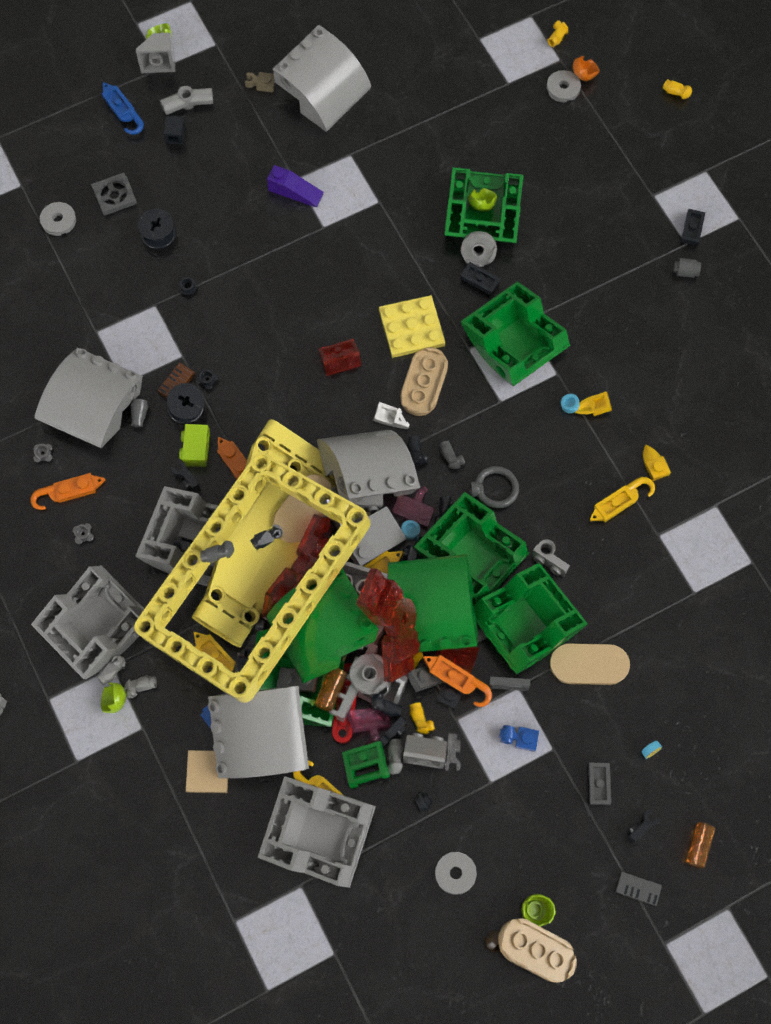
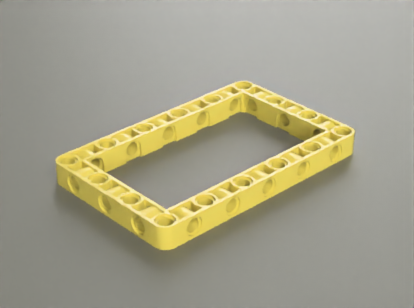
[134,453,371,703]

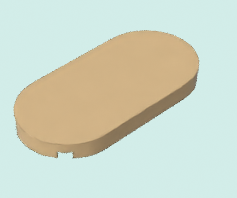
[400,347,448,416]
[273,475,332,543]
[550,644,630,685]
[498,919,577,983]

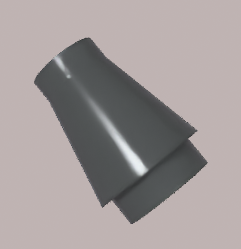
[130,399,149,427]

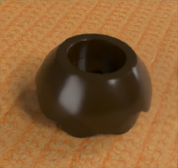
[484,928,501,952]

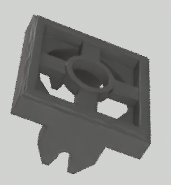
[91,173,137,216]

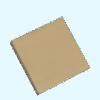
[186,751,228,793]

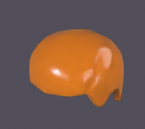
[573,56,599,81]

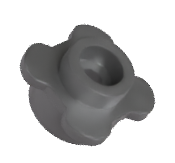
[33,444,52,463]
[73,523,94,544]

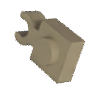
[245,72,275,92]

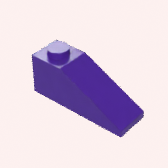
[267,165,324,208]

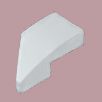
[373,402,409,429]

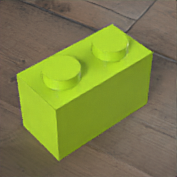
[179,424,210,467]

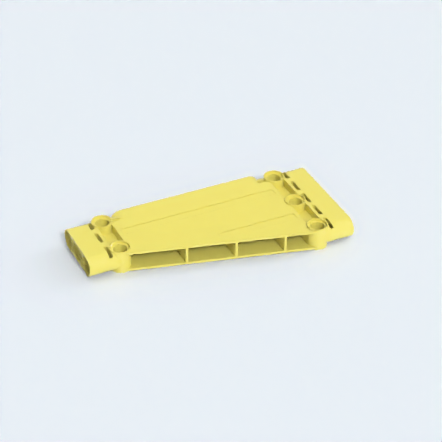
[192,419,336,647]

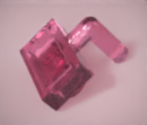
[392,487,435,526]
[347,708,391,745]

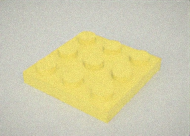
[379,295,445,358]

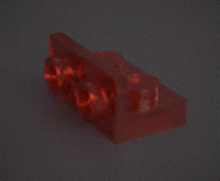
[318,339,362,375]
[435,647,479,674]

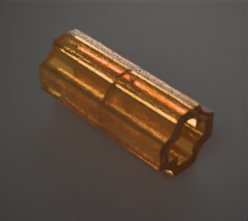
[315,668,347,712]
[686,822,716,869]

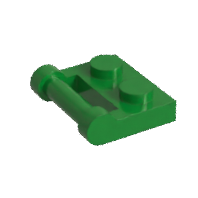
[342,741,390,789]

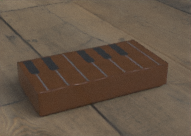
[157,362,195,398]

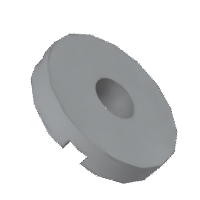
[546,70,581,102]
[40,202,76,236]
[461,231,497,267]
[349,654,390,695]
[435,852,477,895]

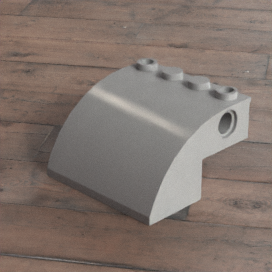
[273,25,371,132]
[35,348,143,448]
[317,430,420,503]
[136,486,221,586]
[31,565,144,679]
[208,686,309,779]
[258,776,376,888]

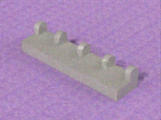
[329,643,378,722]

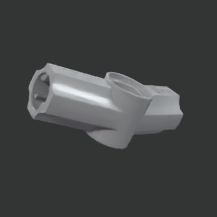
[160,86,213,115]

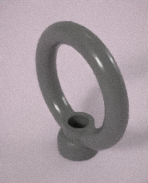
[469,466,519,508]

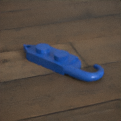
[101,82,144,135]

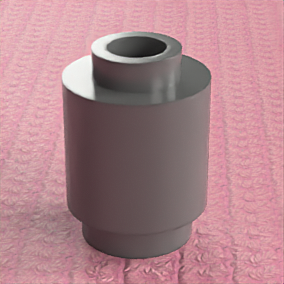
[673,258,701,278]

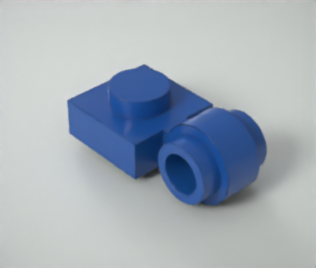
[499,725,539,752]

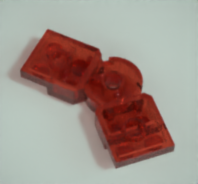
[261,514,331,621]
[356,568,420,682]

